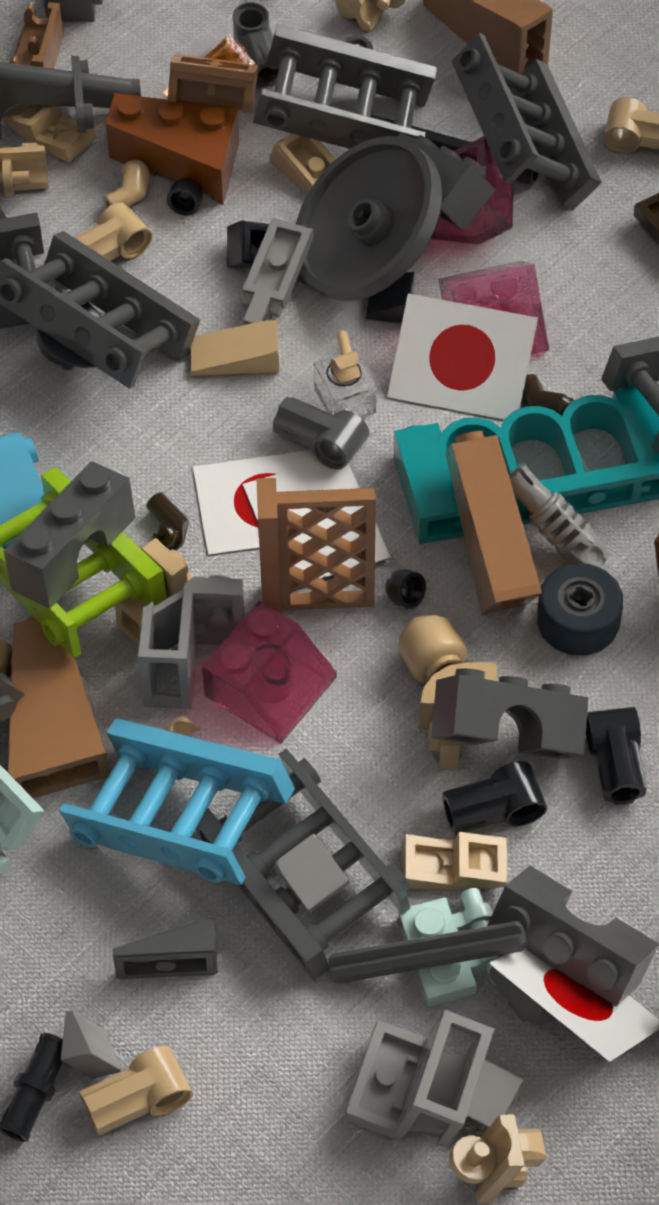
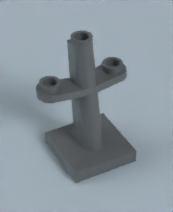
[0,55,141,139]

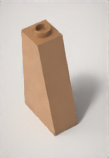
[423,0,553,74]
[445,431,542,615]
[8,616,109,798]

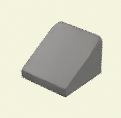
[275,834,350,913]
[61,1010,121,1078]
[467,1059,524,1128]

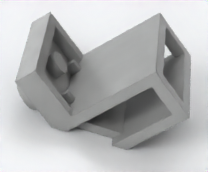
[138,575,246,709]
[342,1010,494,1144]

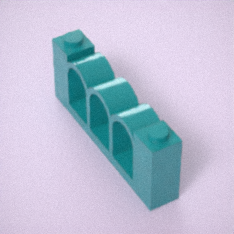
[394,383,659,544]

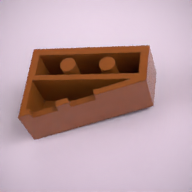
[106,93,239,205]

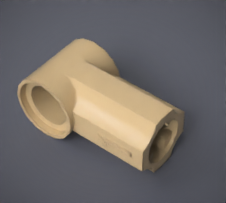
[603,97,659,154]
[75,203,153,261]
[79,1046,193,1136]

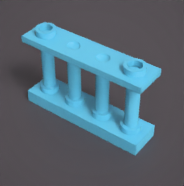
[59,718,295,885]

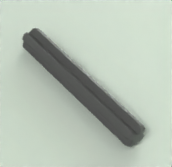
[329,921,527,984]

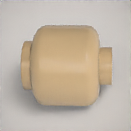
[397,615,468,684]

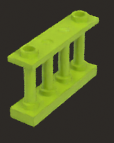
[0,466,167,658]

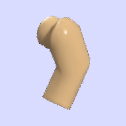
[103,160,150,208]

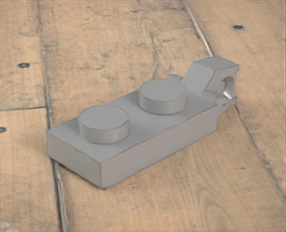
[242,218,314,325]

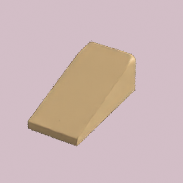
[269,133,335,194]
[191,320,279,376]

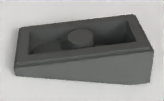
[113,919,218,979]

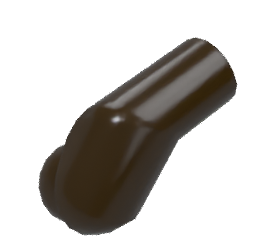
[522,374,574,416]
[146,492,189,551]

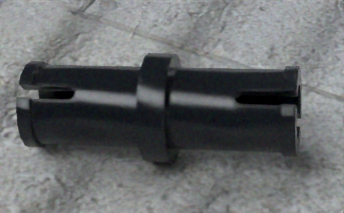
[0,1033,63,1142]

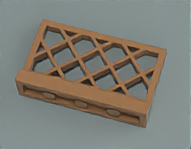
[256,478,376,625]

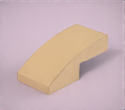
[2,105,96,163]
[401,832,507,891]

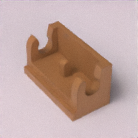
[9,2,64,69]
[167,54,258,113]

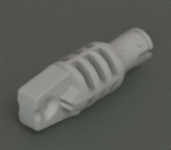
[509,463,610,568]

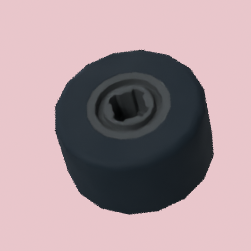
[537,563,623,656]

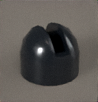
[167,178,203,216]
[385,569,426,609]

